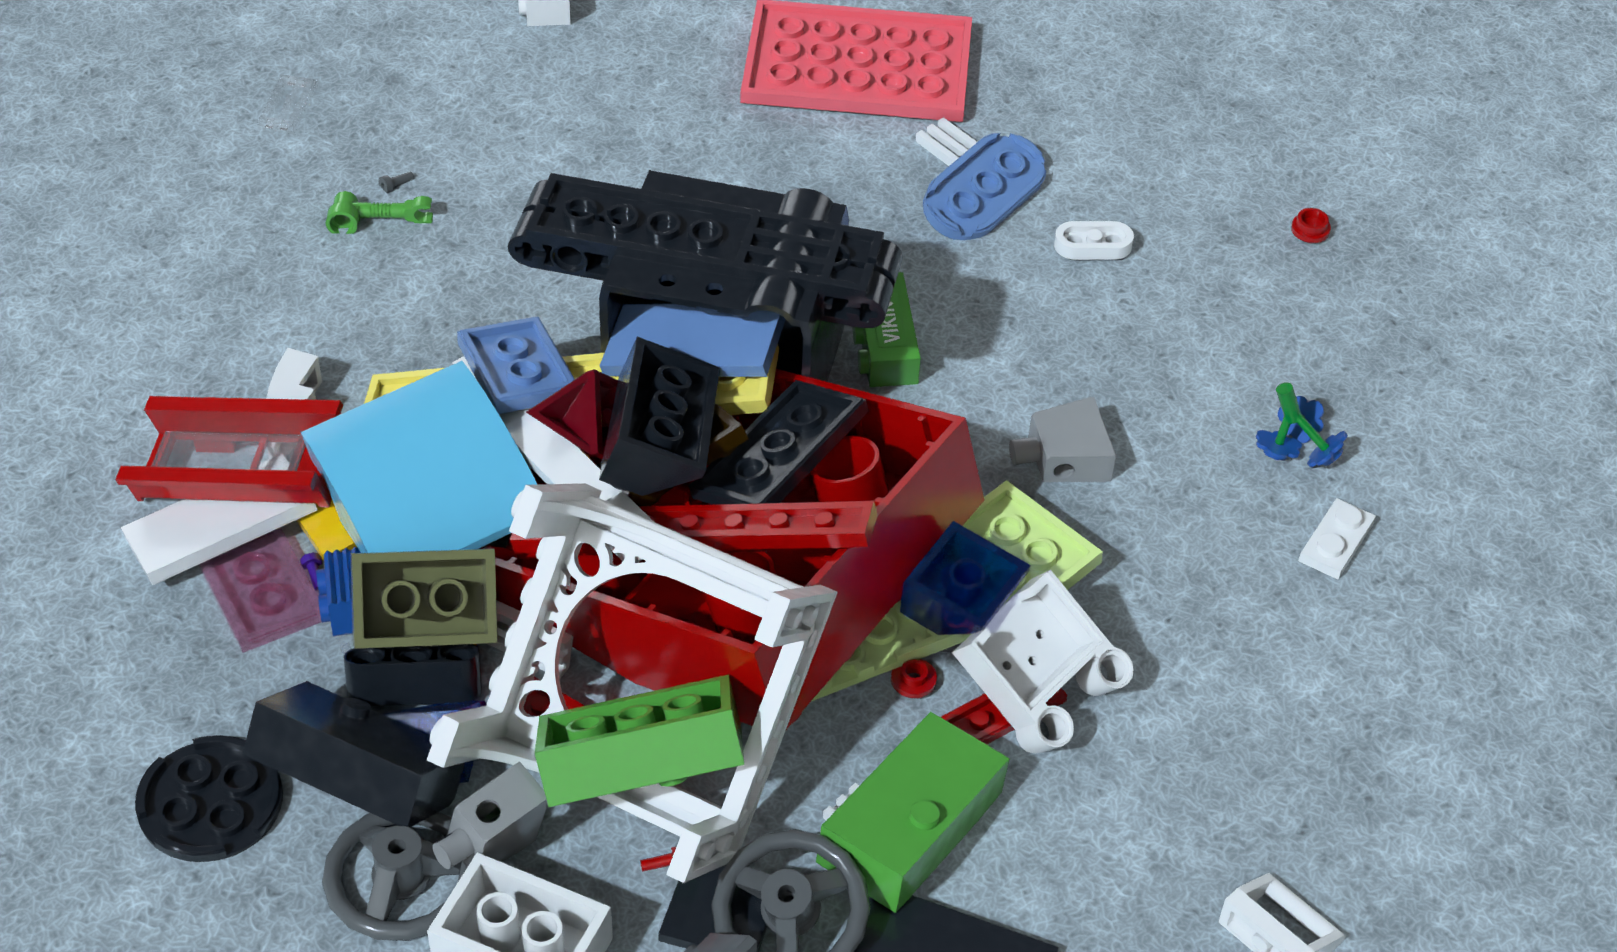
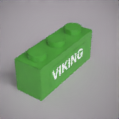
[852,272,921,387]

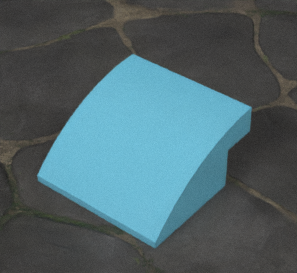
[301,361,537,553]

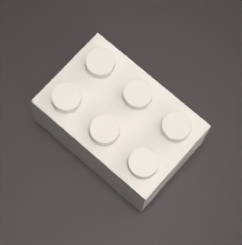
[427,852,613,952]

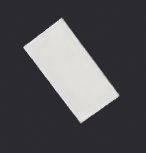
[121,455,318,585]

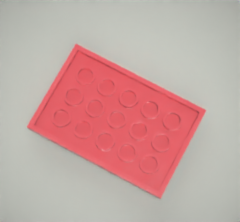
[740,0,972,122]

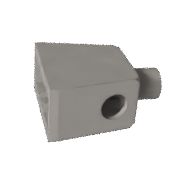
[1009,397,1116,482]
[433,762,548,869]

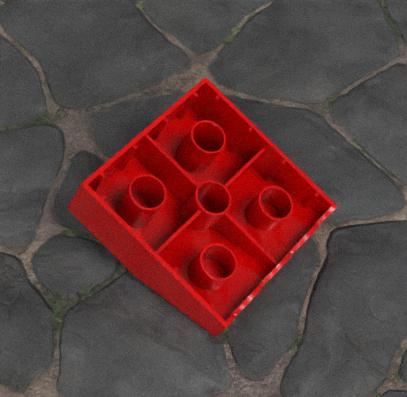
[480,369,985,731]

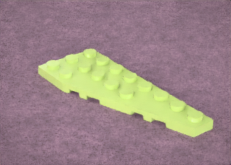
[812,480,1103,701]

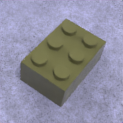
[350,549,497,649]

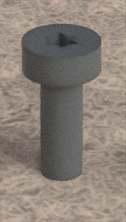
[379,171,415,193]

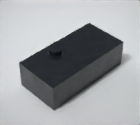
[242,681,465,828]

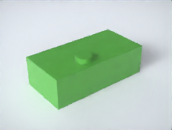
[534,674,744,807]
[816,711,1010,913]

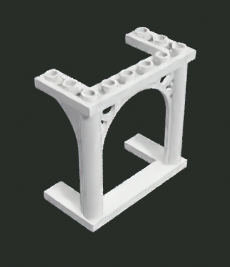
[427,483,838,883]

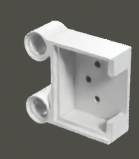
[952,570,1134,754]

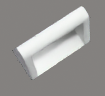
[1219,873,1346,952]

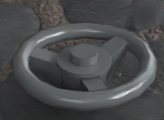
[322,812,468,941]
[711,829,871,952]

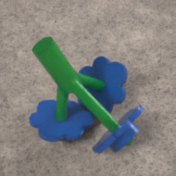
[1256,382,1348,467]

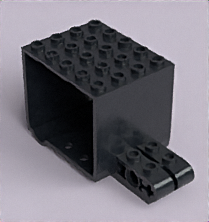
[508,170,903,382]

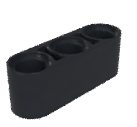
[343,644,482,706]

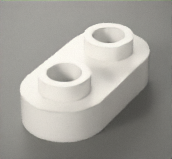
[1054,221,1134,260]

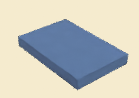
[457,316,575,414]

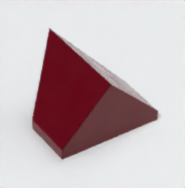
[526,369,618,460]

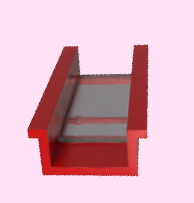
[115,396,343,508]

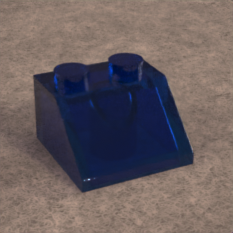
[900,521,1031,635]

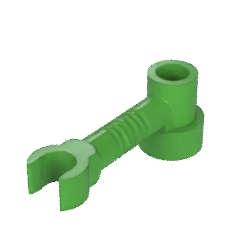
[326,191,433,234]

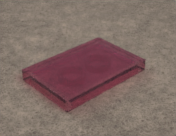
[198,527,322,653]

